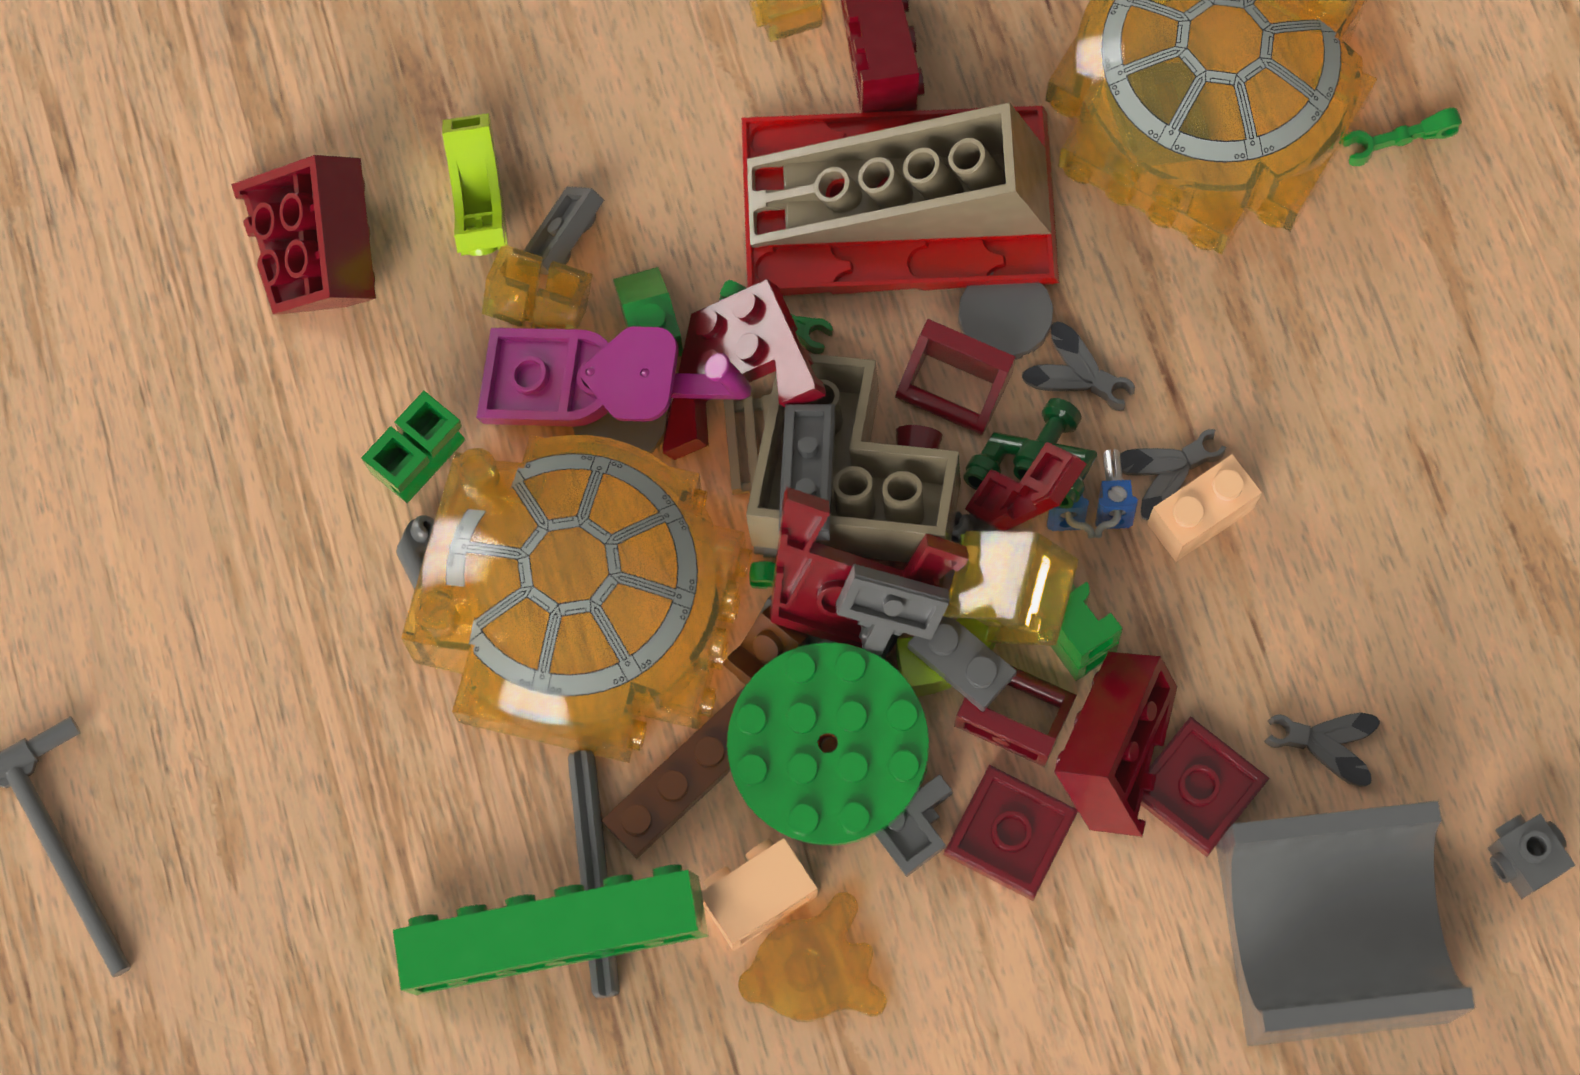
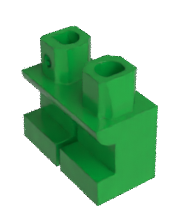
[361,390,465,504]
[1035,569,1123,681]

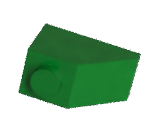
[613,267,683,357]

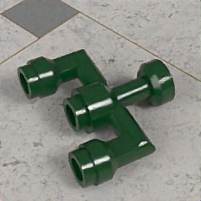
[963,398,1097,509]

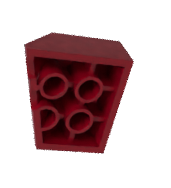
[231,155,376,314]

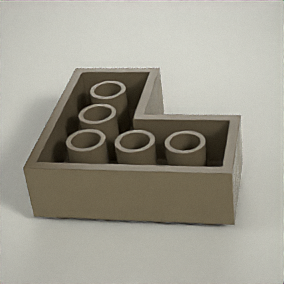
[746,354,961,563]

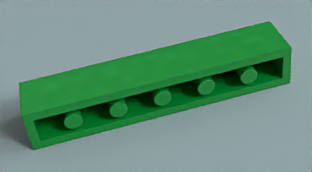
[393,864,709,995]

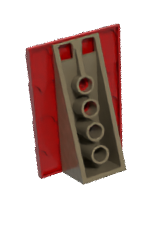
[741,102,1059,296]

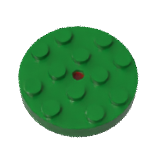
[727,643,930,846]

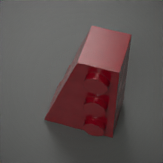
[840,0,925,113]
[1054,651,1177,837]

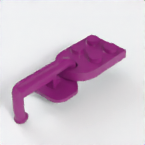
[476,327,752,427]

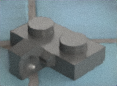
[836,564,950,657]
[875,774,953,877]

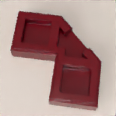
[965,442,1087,532]

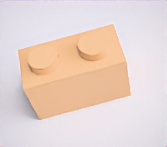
[1147,454,1262,562]
[701,838,818,951]

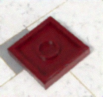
[1141,716,1270,857]
[944,765,1078,901]

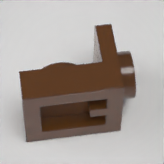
[723,605,809,685]

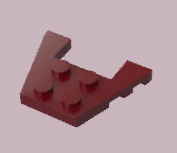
[662,279,826,460]
[770,487,969,648]

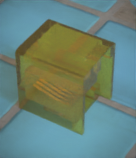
[943,531,1079,646]

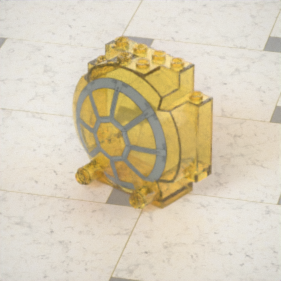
[1045,0,1377,255]
[401,435,753,763]

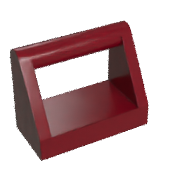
[895,319,1016,436]
[954,665,1077,767]

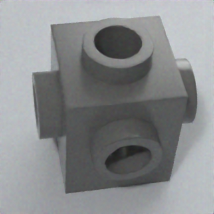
[1487,813,1575,899]

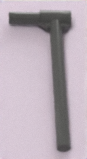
[0,716,131,978]

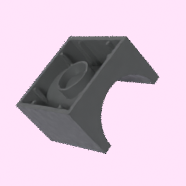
[1216,801,1475,1046]

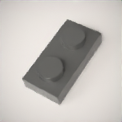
[517,186,604,276]
[907,611,1017,712]

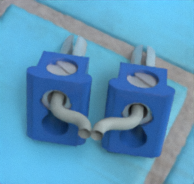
[1047,449,1138,538]

